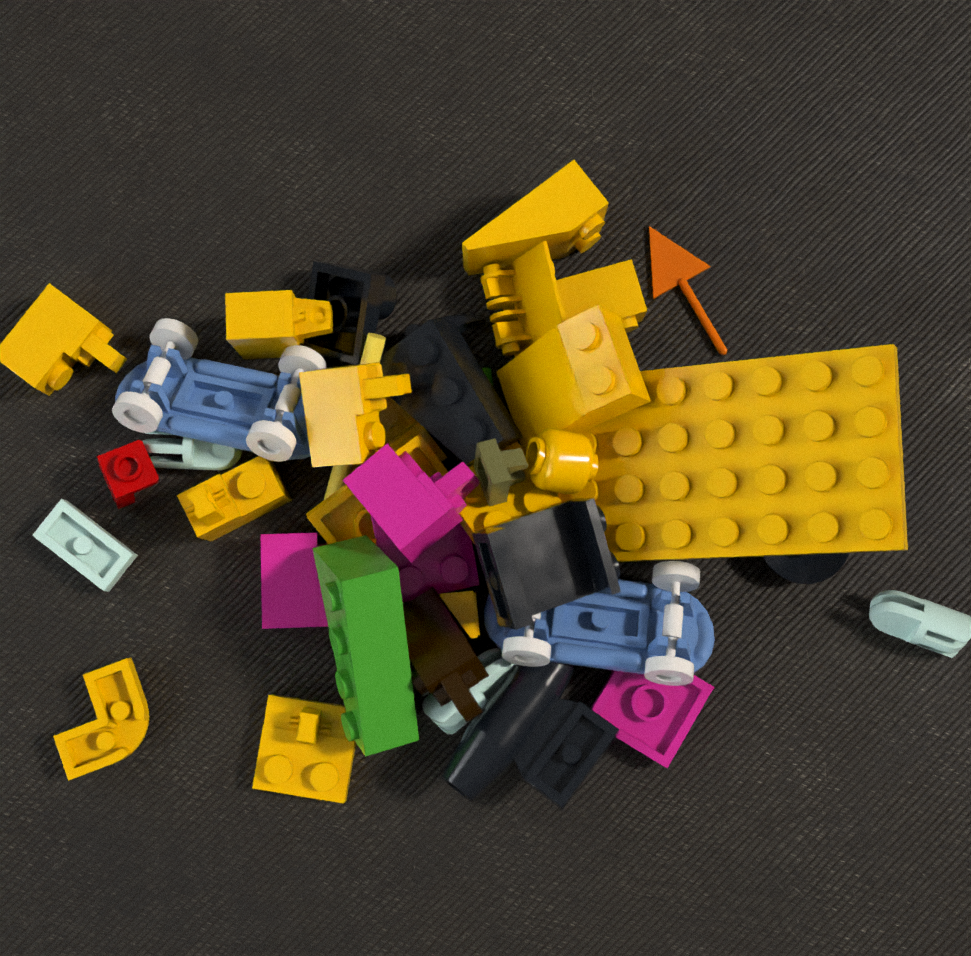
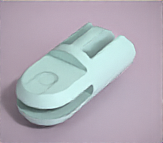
[142,431,242,471]
[869,590,971,658]
[422,648,516,735]

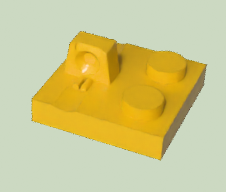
[252,694,356,803]

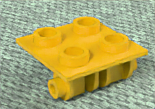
[480,241,566,357]

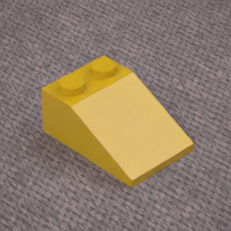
[462,160,609,275]
[497,305,651,451]

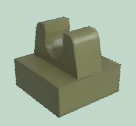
[473,438,528,507]

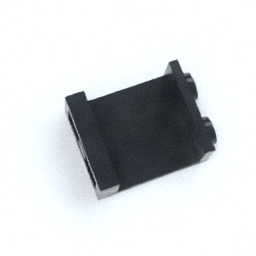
[472,498,621,630]

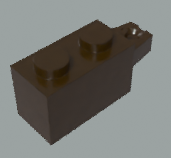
[403,587,489,722]

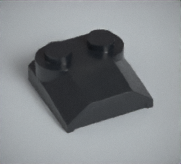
[302,261,397,365]

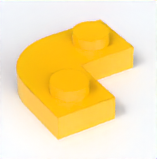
[53,658,149,781]

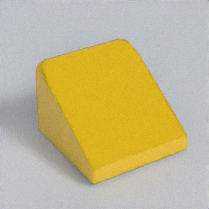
[439,591,480,638]

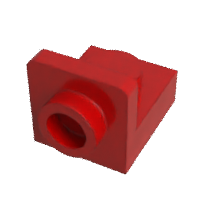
[97,440,159,509]

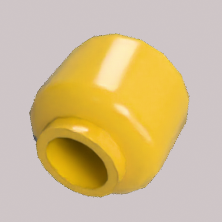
[525,428,599,494]

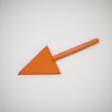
[649,226,727,355]

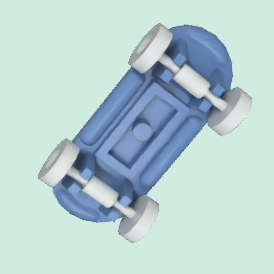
[112,318,327,462]
[484,561,715,686]

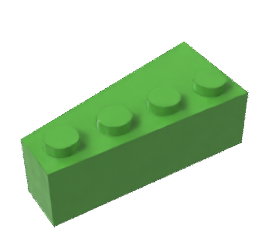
[312,535,419,757]

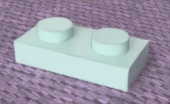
[32,499,138,592]

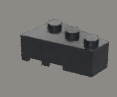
[380,319,523,465]

